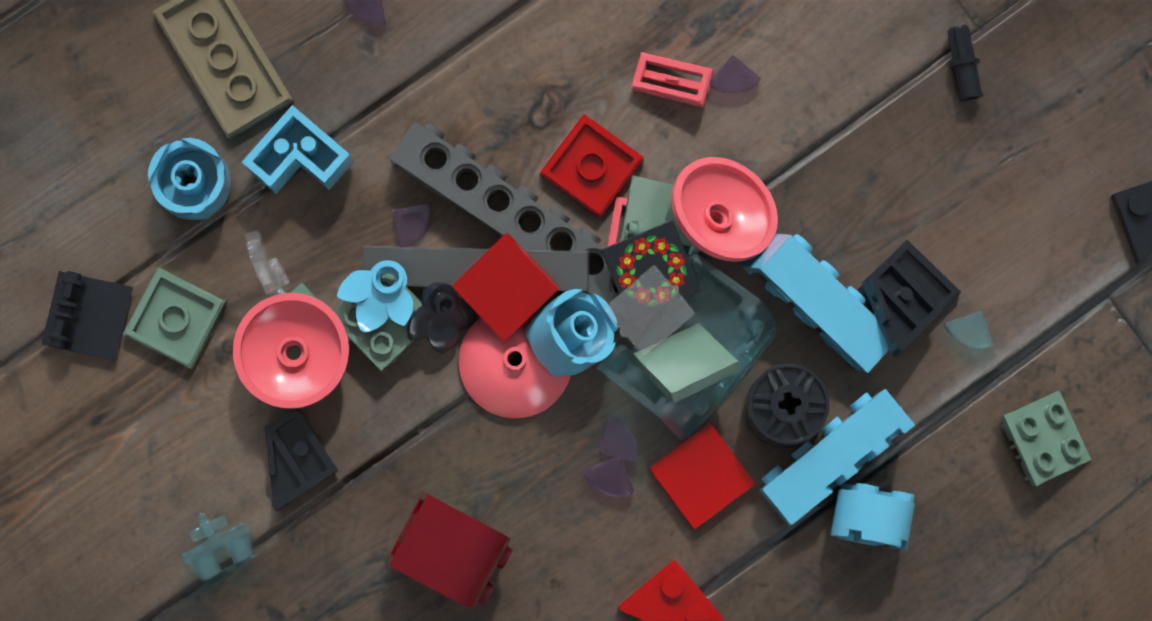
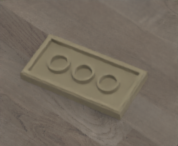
[152,0,294,140]

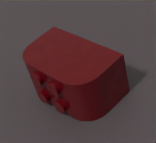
[387,492,513,610]

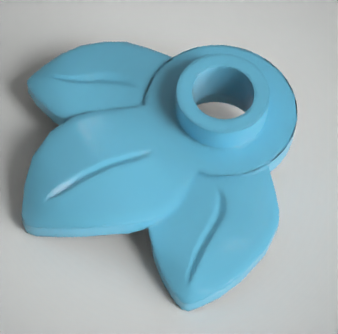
[337,260,413,333]

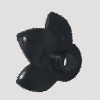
[407,282,476,354]

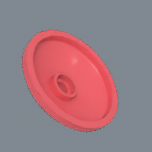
[671,157,778,262]
[233,293,349,409]
[459,311,571,419]

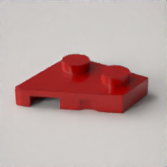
[618,559,724,621]

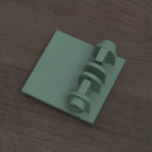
[620,175,699,263]
[334,274,422,371]
[1000,391,1091,487]

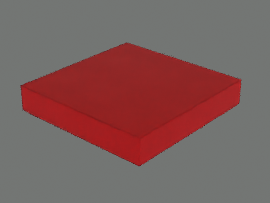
[539,114,644,219]
[452,232,560,342]
[648,423,756,530]

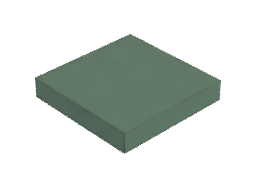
[123,267,227,369]
[633,323,740,403]

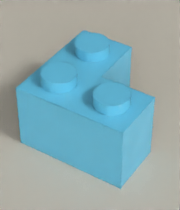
[242,105,354,194]

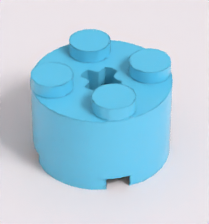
[148,138,231,220]
[525,289,617,377]
[830,483,915,550]

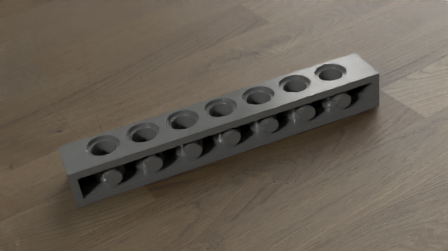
[389,121,654,332]

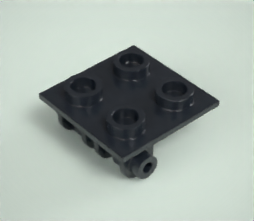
[41,271,133,361]

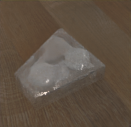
[244,229,290,297]

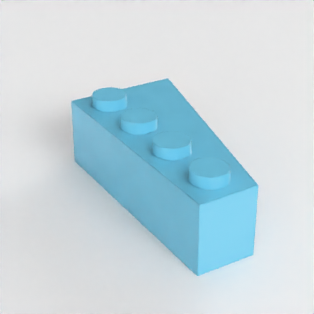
[741,234,889,373]
[759,389,915,526]

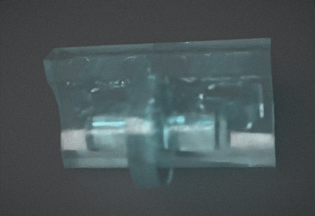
[181,512,255,581]

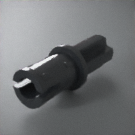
[947,25,984,101]

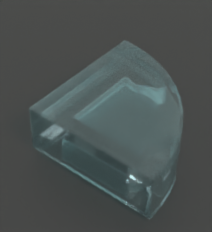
[944,311,994,349]

